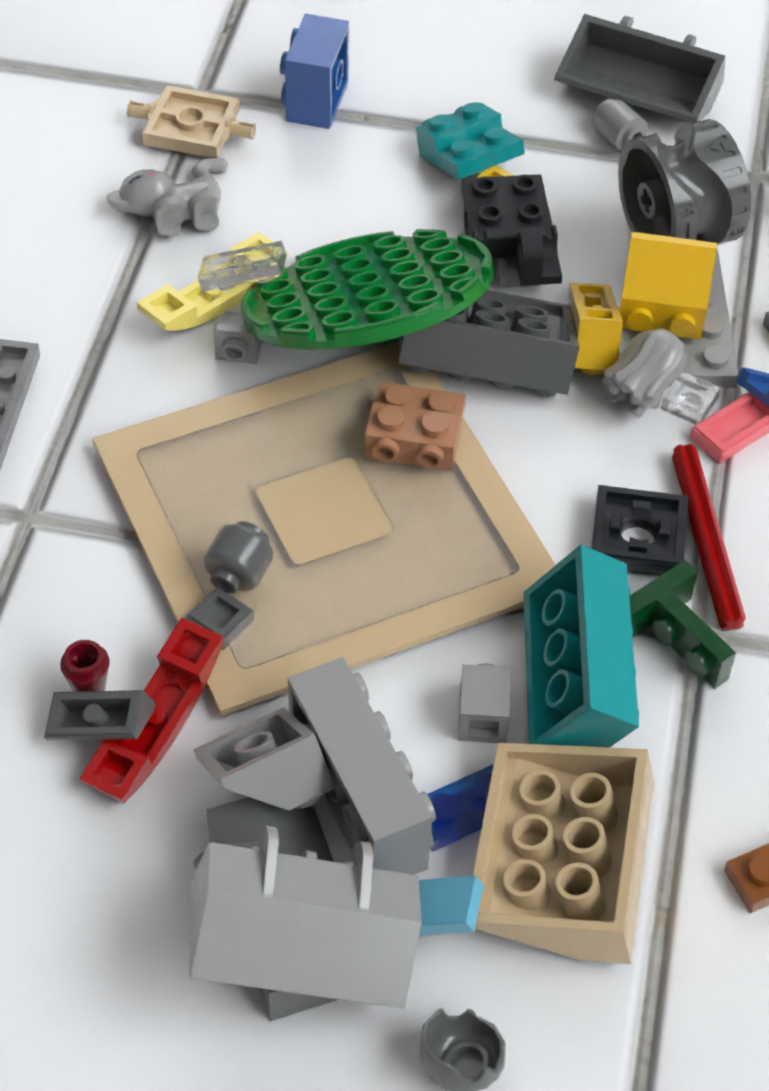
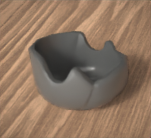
[420,1008,506,1091]

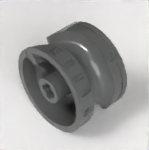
[618,119,751,246]

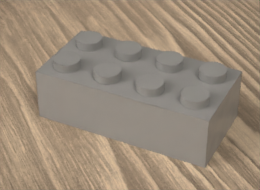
[288,657,436,875]

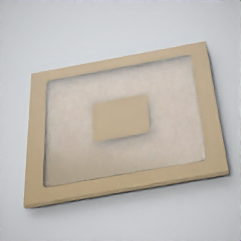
[92,342,556,716]

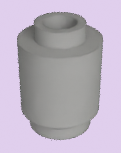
[593,99,648,151]

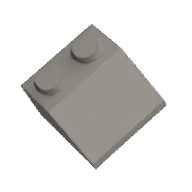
[193,707,335,811]

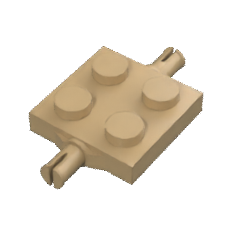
[127,85,256,158]

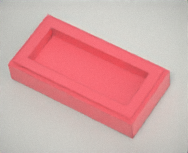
[689,392,769,464]

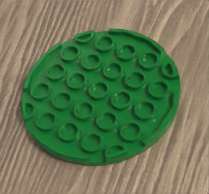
[241,229,494,350]

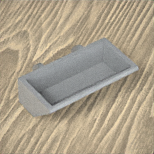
[189,825,422,1009]

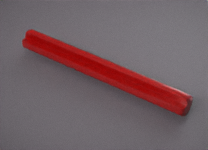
[672,443,746,631]

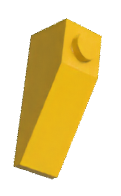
[569,282,623,375]

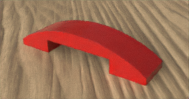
[79,617,224,803]

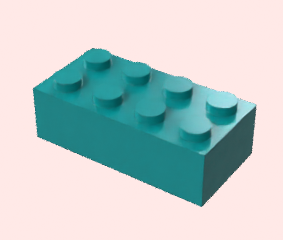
[523,544,639,747]

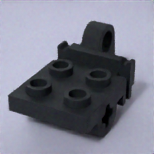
[462,174,562,286]

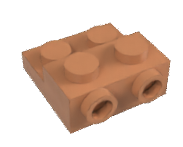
[364,382,466,471]

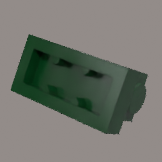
[629,560,736,689]

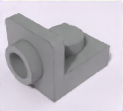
[213,312,263,364]

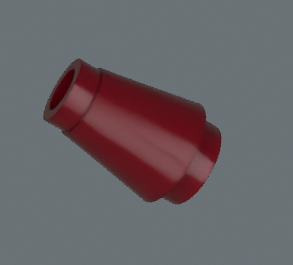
[60,640,110,692]

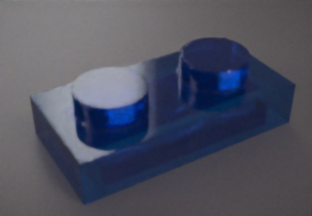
[427,764,494,852]

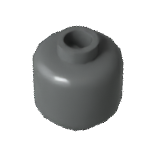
[204,521,273,593]

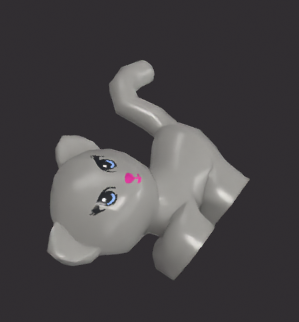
[106,157,228,237]

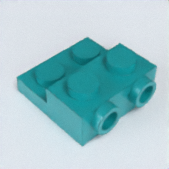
[415,102,525,179]

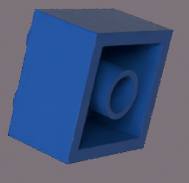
[280,13,349,129]

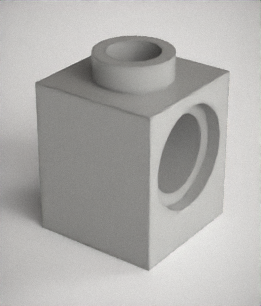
[458,663,512,743]

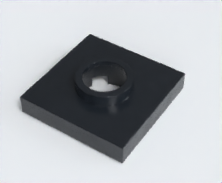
[591,485,688,574]

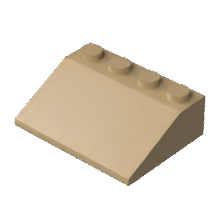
[473,743,655,964]

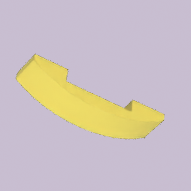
[137,232,288,331]

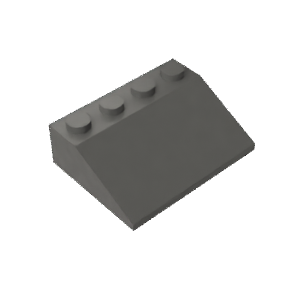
[398,290,580,397]

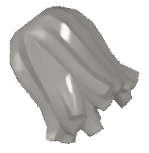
[602,328,687,418]

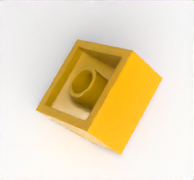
[619,232,718,340]

